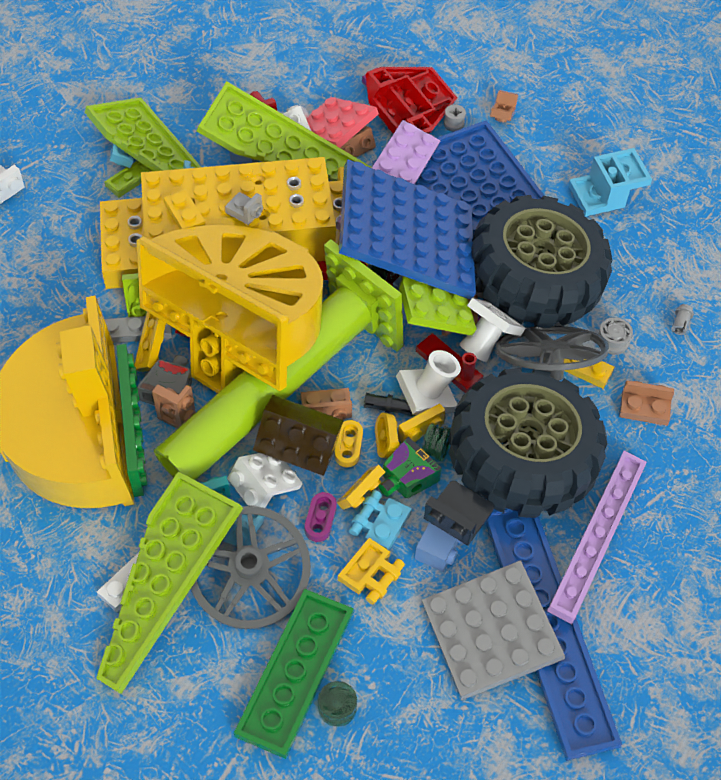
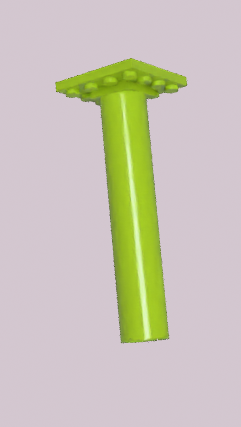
[153,239,404,481]

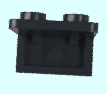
[424,481,494,546]

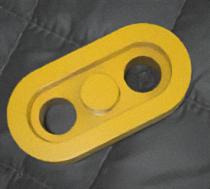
[375,412,400,459]
[335,420,363,468]

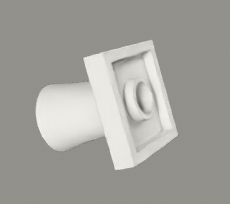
[459,298,526,362]
[396,350,461,415]

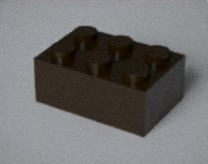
[253,395,344,476]

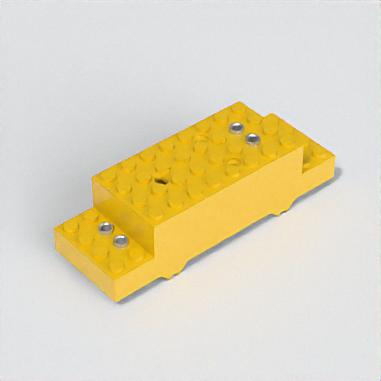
[100,157,371,289]

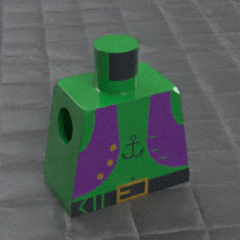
[378,437,442,498]

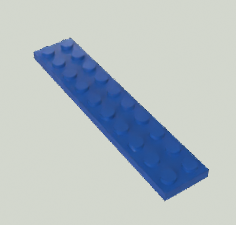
[485,508,622,761]

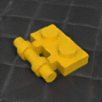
[338,538,405,605]

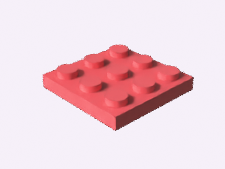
[306,97,378,148]

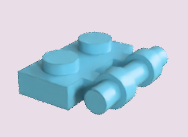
[349,490,412,551]

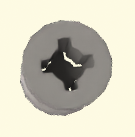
[444,105,466,132]

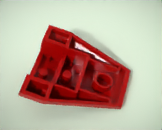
[365,67,458,134]

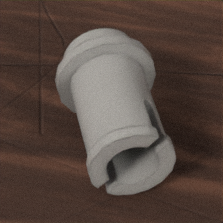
[671,304,694,335]

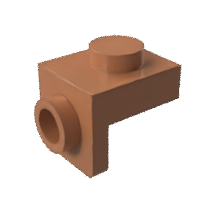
[490,90,518,122]

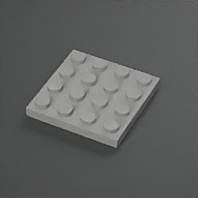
[422,560,565,700]

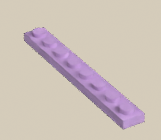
[547,451,647,624]

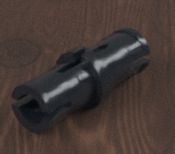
[364,392,412,416]

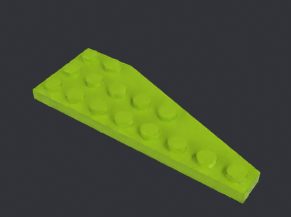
[196,81,372,181]
[85,97,201,171]
[399,276,477,336]
[96,471,243,694]

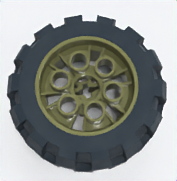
[471,195,613,328]
[448,368,608,518]

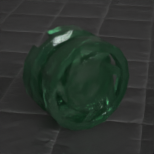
[422,423,451,462]
[318,681,357,727]

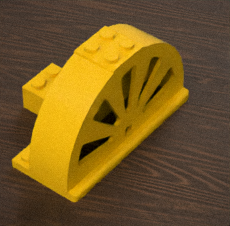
[137,225,323,393]
[0,296,135,508]

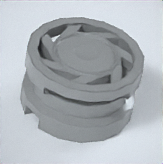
[598,317,633,355]

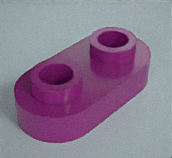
[305,492,337,542]

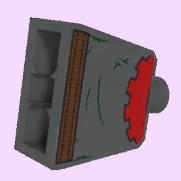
[137,355,192,405]

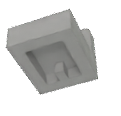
[225,192,263,225]

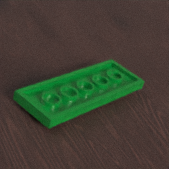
[116,344,148,497]
[234,589,354,759]

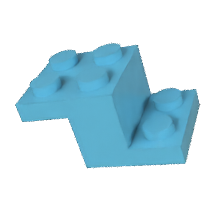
[568,148,652,217]

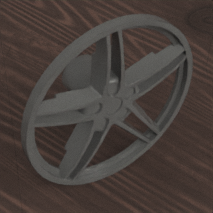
[496,326,609,381]
[191,506,310,629]

